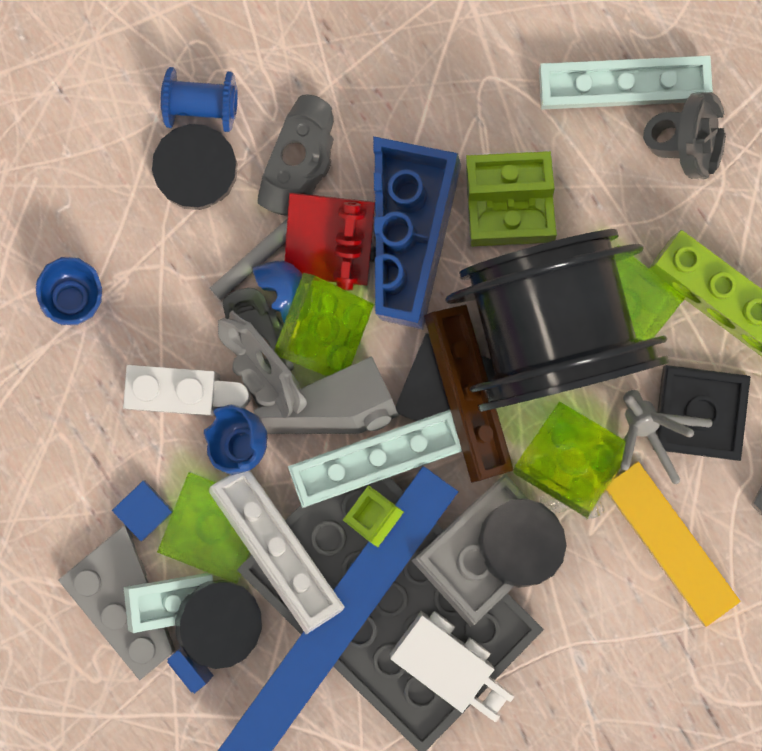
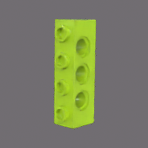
[646,230,762,357]

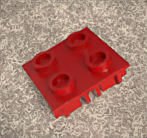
[284,193,375,290]

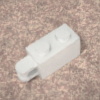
[123,365,251,416]
[390,611,515,722]

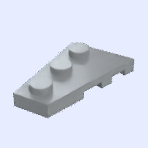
[58,525,175,680]

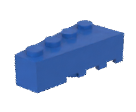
[373,136,461,330]

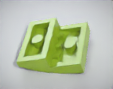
[466,151,557,247]

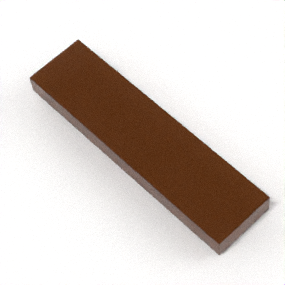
[424,304,514,483]

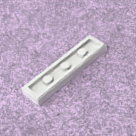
[209,470,344,634]

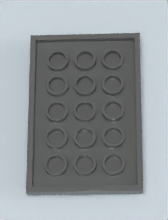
[237,477,544,751]

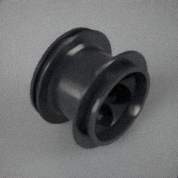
[445,229,669,412]

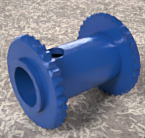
[161,67,238,132]

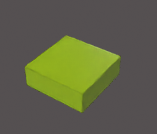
[343,485,404,547]

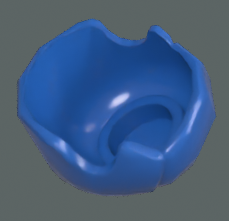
[35,257,102,325]
[252,260,310,326]
[204,404,268,475]

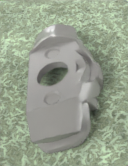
[218,310,307,418]

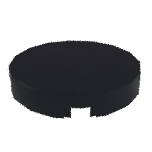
[152,124,238,210]
[478,499,567,588]
[175,580,262,669]

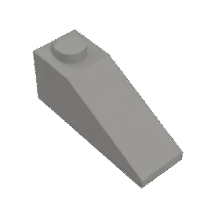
[253,356,399,434]

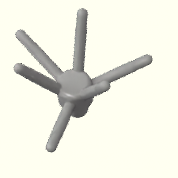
[607,390,713,484]

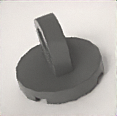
[643,92,726,179]

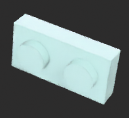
[124,573,213,633]

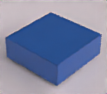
[112,480,174,541]
[167,647,214,694]

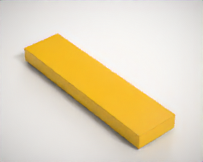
[602,461,741,627]

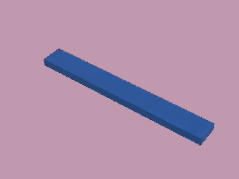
[218,466,459,751]

